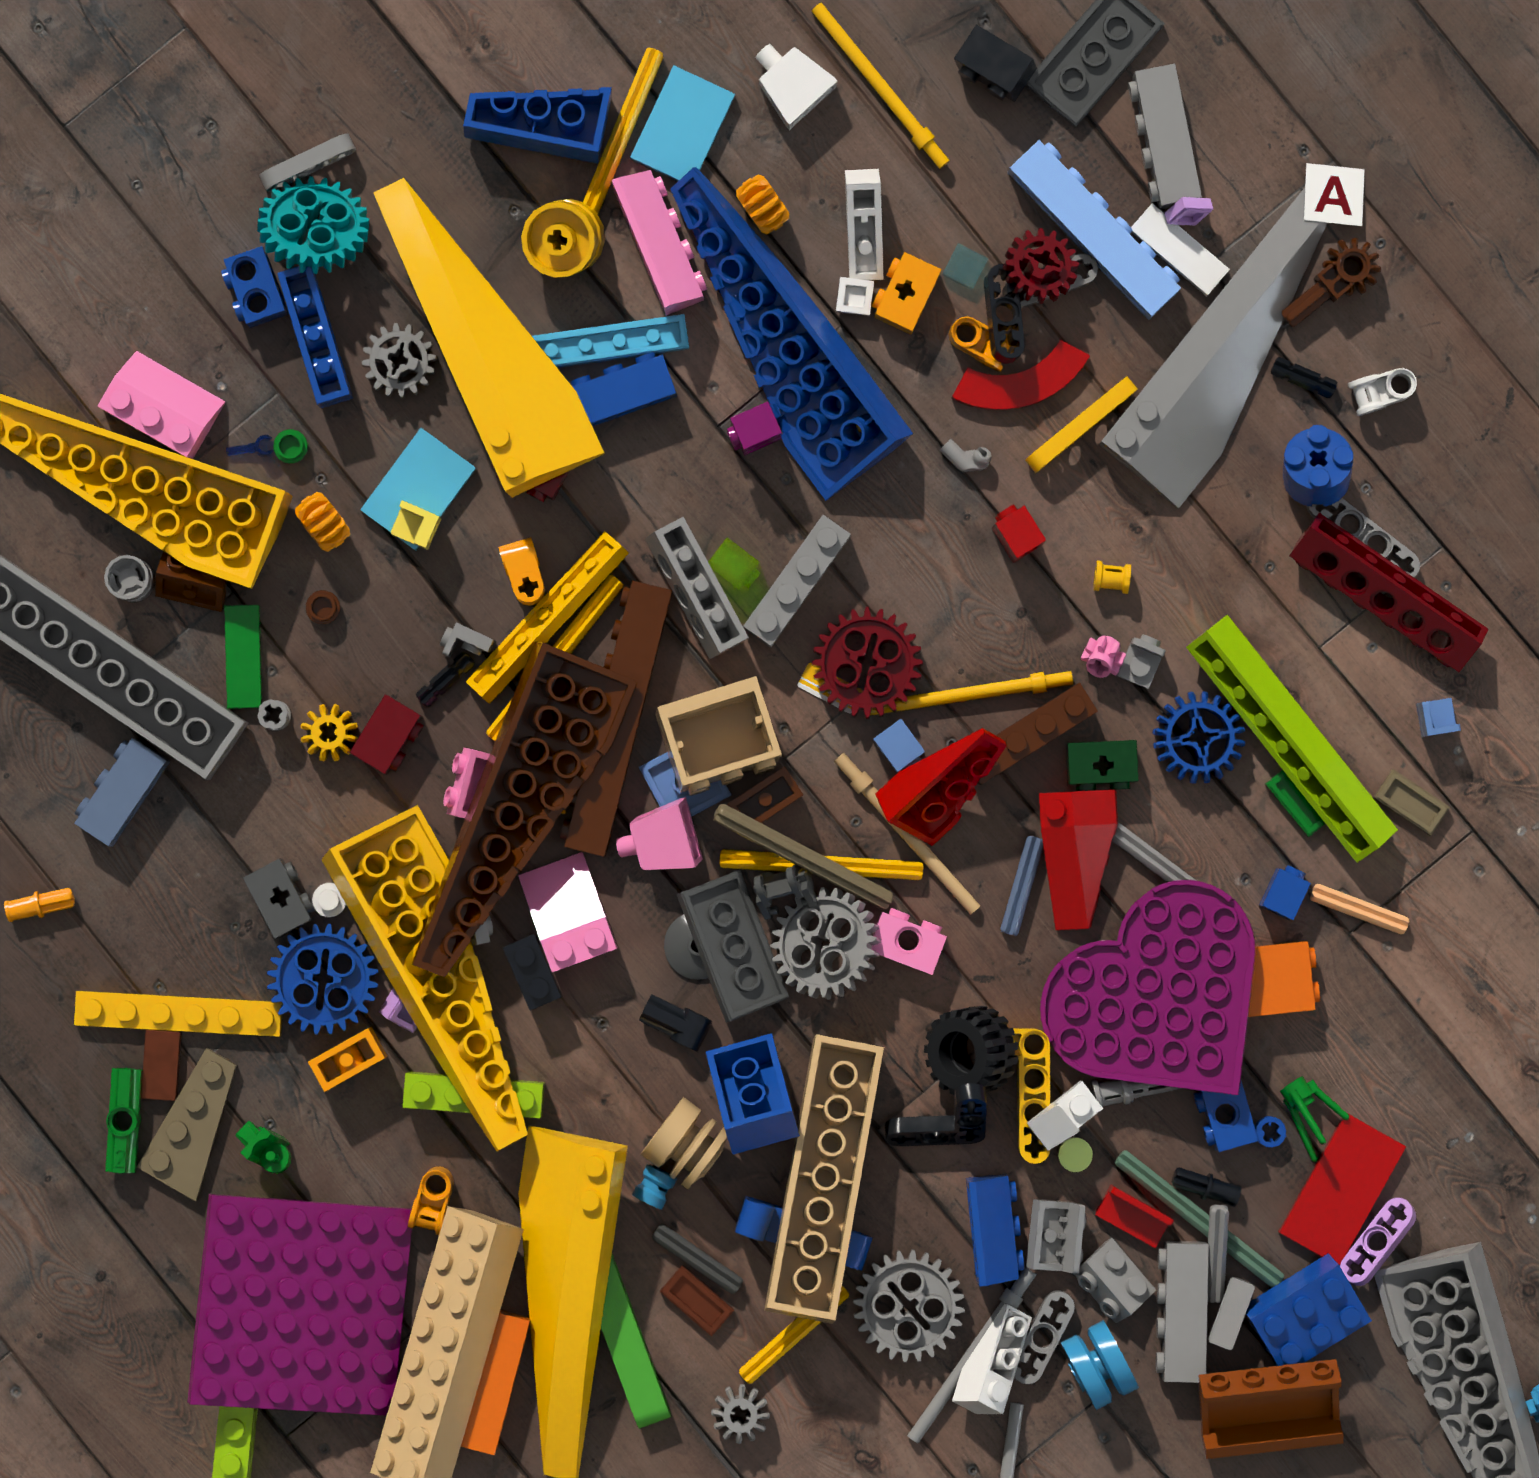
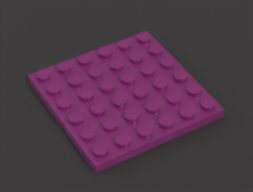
[187,1194,412,1416]

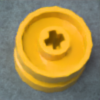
[521,199,605,278]

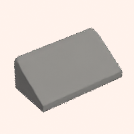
[1208,1277,1255,1350]

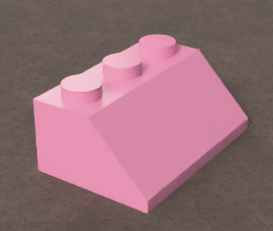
[98,351,226,459]

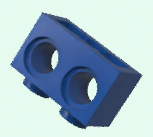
[221,246,289,328]

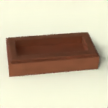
[141,1029,181,1101]
[660,1265,734,1337]

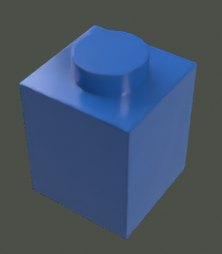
[1259,865,1311,920]

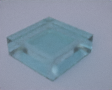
[942,243,988,290]

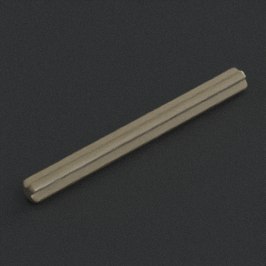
[714,804,893,910]

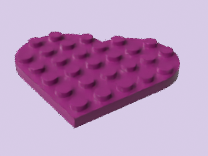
[1040,880,1256,1095]

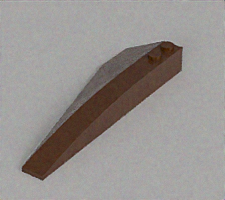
[412,642,637,977]

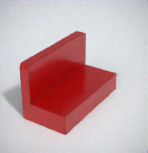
[1095,1184,1174,1248]

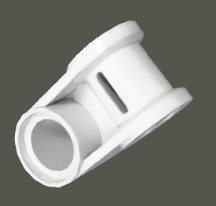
[1347,368,1417,416]

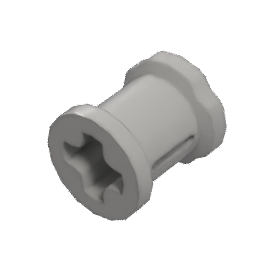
[257,699,291,731]

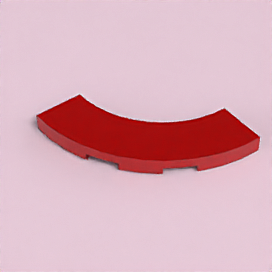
[951,339,1090,410]

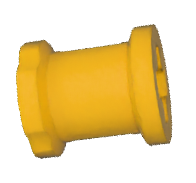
[1093,560,1131,594]

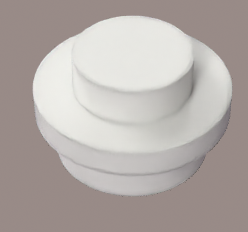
[312,883,346,917]

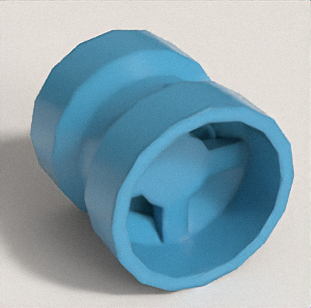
[632,1163,677,1210]

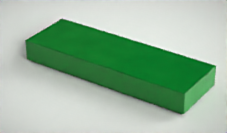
[224,605,262,709]

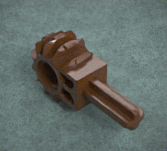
[1281,238,1381,327]

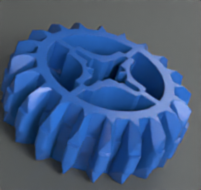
[1152,691,1245,784]

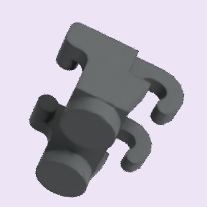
[753,864,817,920]

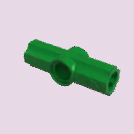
[105,1068,143,1173]

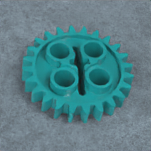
[257,176,369,274]

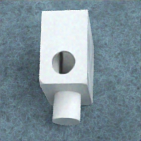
[755,44,838,130]

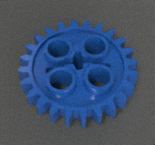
[267,924,378,1035]

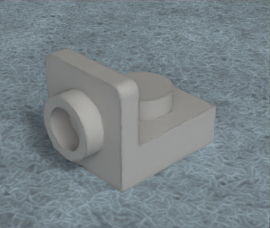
[440,622,496,658]
[1116,634,1166,690]

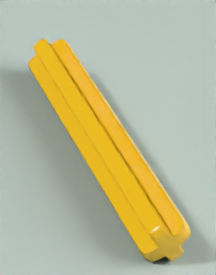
[739,1285,849,1384]

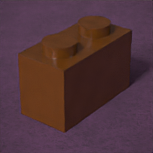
[727,766,803,823]

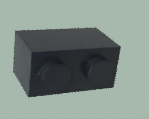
[954,24,1037,102]
[503,934,563,1011]

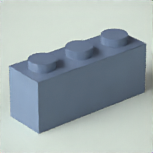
[74,738,171,847]

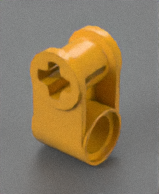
[948,317,1010,372]
[498,537,545,606]
[408,1166,454,1236]

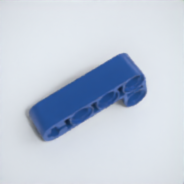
[735,1196,873,1271]

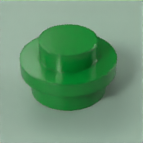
[273,429,308,464]

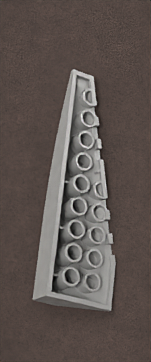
[1374,1242,1539,1478]

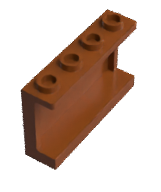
[1198,1359,1344,1459]

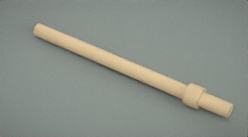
[834,753,980,915]

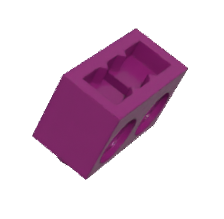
[727,401,782,456]

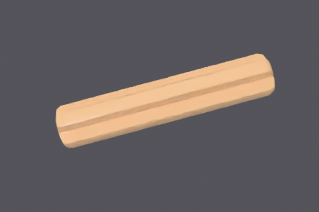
[1310,884,1409,934]

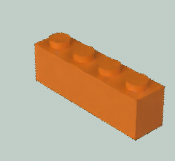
[461,1310,530,1455]

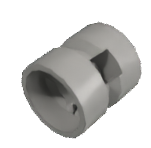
[104,555,155,603]

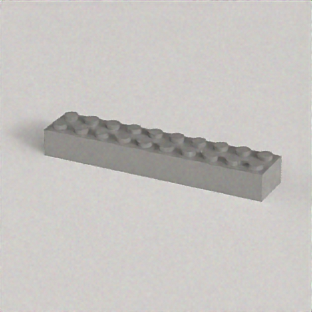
[0,554,249,780]

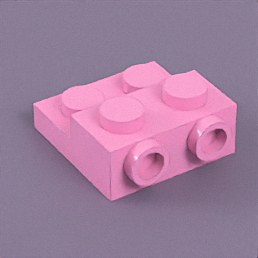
[443,747,490,818]

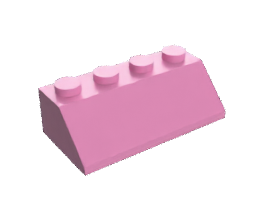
[612,170,707,316]

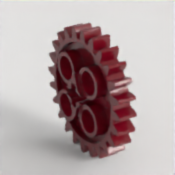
[812,607,923,719]

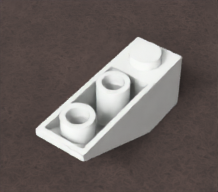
[952,1304,1032,1414]

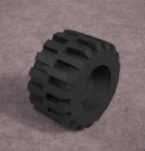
[924,1006,1018,1095]

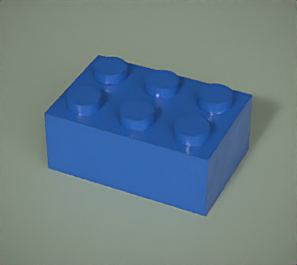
[706,1033,800,1155]
[1246,1253,1372,1366]

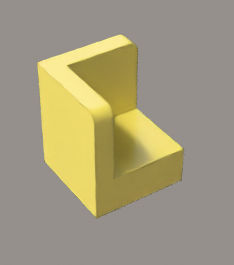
[391,500,441,550]

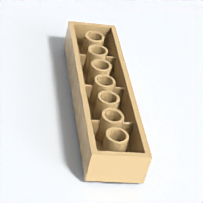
[764,1034,884,1324]
[370,1206,524,1478]

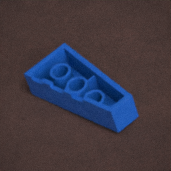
[463,87,612,164]

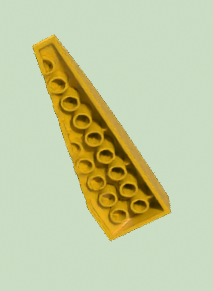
[373,178,605,498]
[0,394,293,589]
[322,805,528,1152]
[518,1126,628,1478]

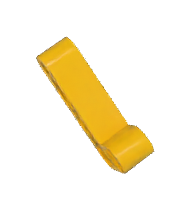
[1012,1028,1050,1164]

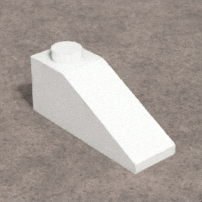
[845,169,884,280]

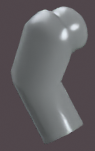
[939,439,992,472]

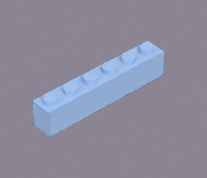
[1008,140,1181,320]

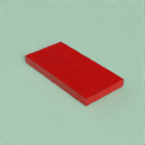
[1278,1113,1406,1266]

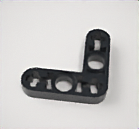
[885,1083,987,1146]

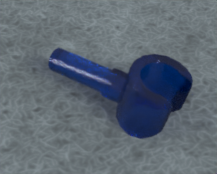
[226,435,274,457]

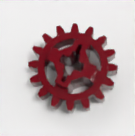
[1003,228,1079,304]

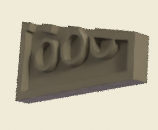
[137,1048,237,1202]

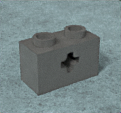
[243,858,316,939]

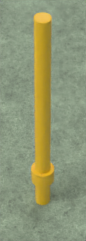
[811,2,950,169]
[871,671,1073,715]

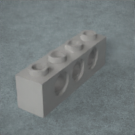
[645,517,749,659]

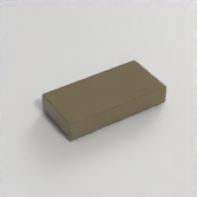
[1373,769,1450,836]

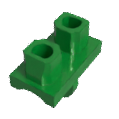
[235,1121,291,1174]

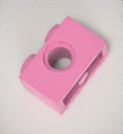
[872,908,947,975]

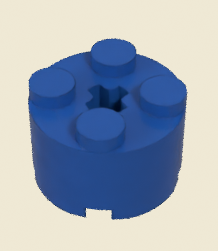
[1283,425,1354,507]

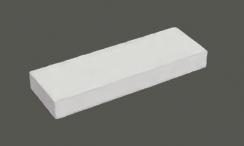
[1131,203,1230,297]

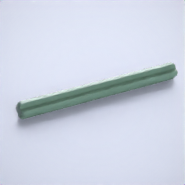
[1115,1150,1284,1288]

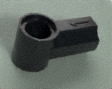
[639,994,713,1052]

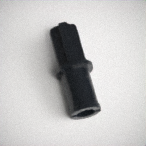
[1172,1167,1242,1207]

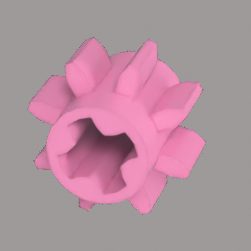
[1081,635,1126,678]

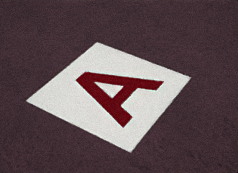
[1304,163,1365,226]

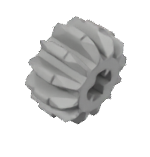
[711,1384,770,1444]

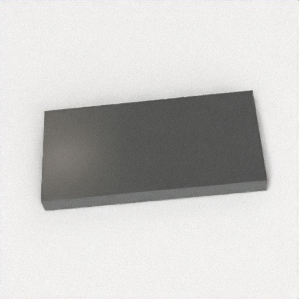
[1026,0,1165,128]
[676,870,789,1023]

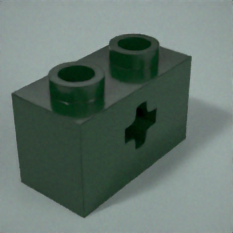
[1066,740,1139,791]

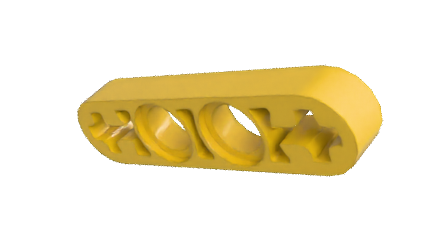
[1025,376,1138,473]

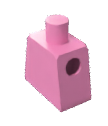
[616,797,703,870]

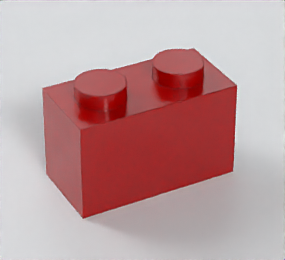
[992,504,1046,563]

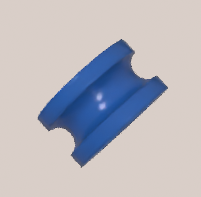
[1255,1116,1286,1148]

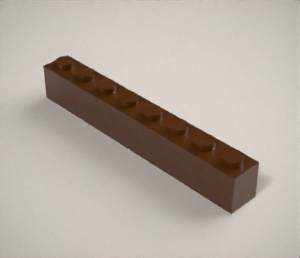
[560,580,673,857]

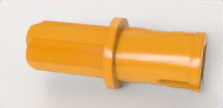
[4,888,75,922]

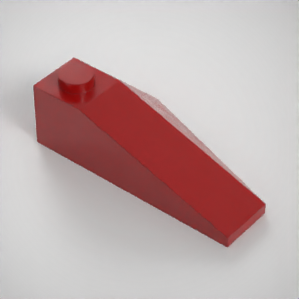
[875,728,1007,846]
[1039,790,1118,930]

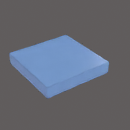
[639,752,731,817]

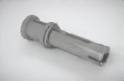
[1090,1080,1183,1107]

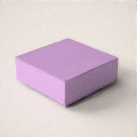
[1165,197,1213,226]

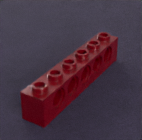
[1289,513,1489,672]

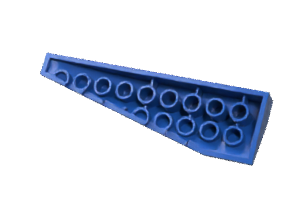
[670,167,913,501]

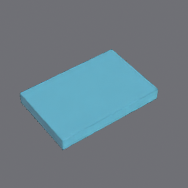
[630,65,735,181]
[360,428,477,551]

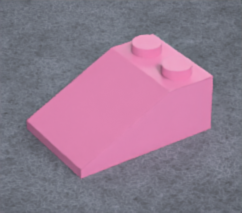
[518,852,618,972]

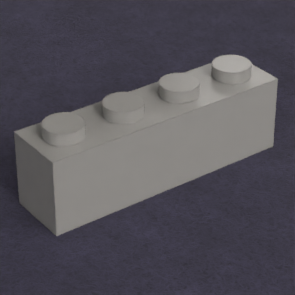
[1128,64,1202,210]
[743,515,851,648]
[1155,1241,1209,1383]

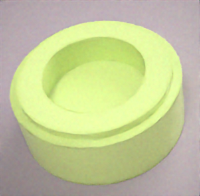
[1058,1137,1093,1172]

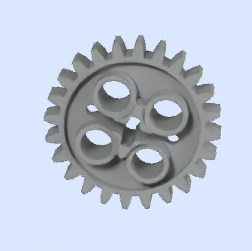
[770,887,881,1000]
[853,1249,965,1362]

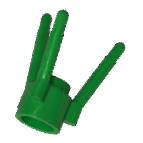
[1280,1076,1349,1162]

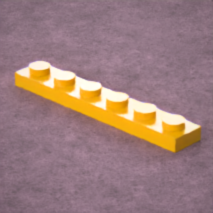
[465,531,629,704]
[74,991,283,1037]

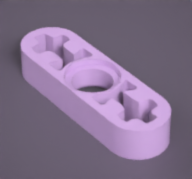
[1340,1198,1416,1286]

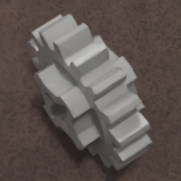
[362,323,437,399]

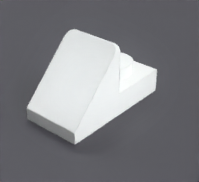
[1027,1081,1103,1151]

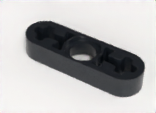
[984,264,1025,364]

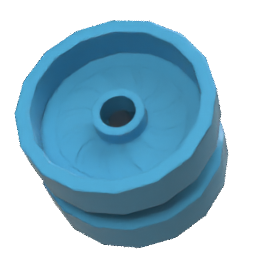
[1061,1320,1139,1410]

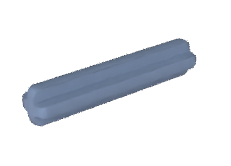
[1000,836,1043,936]

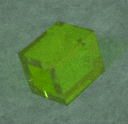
[708,537,761,591]

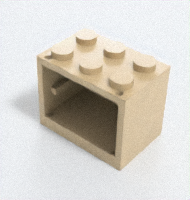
[655,676,782,796]

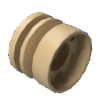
[640,1097,727,1190]

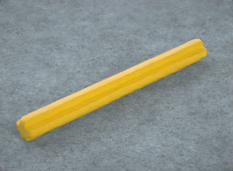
[583,47,663,214]
[486,575,623,741]
[719,849,924,880]

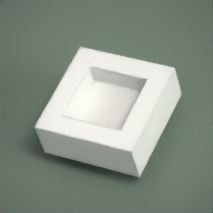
[836,277,874,316]

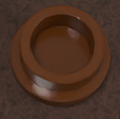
[306,590,340,625]

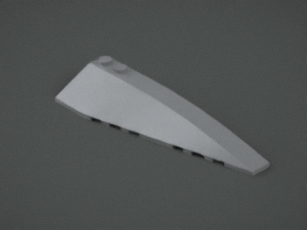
[1099,188,1327,509]

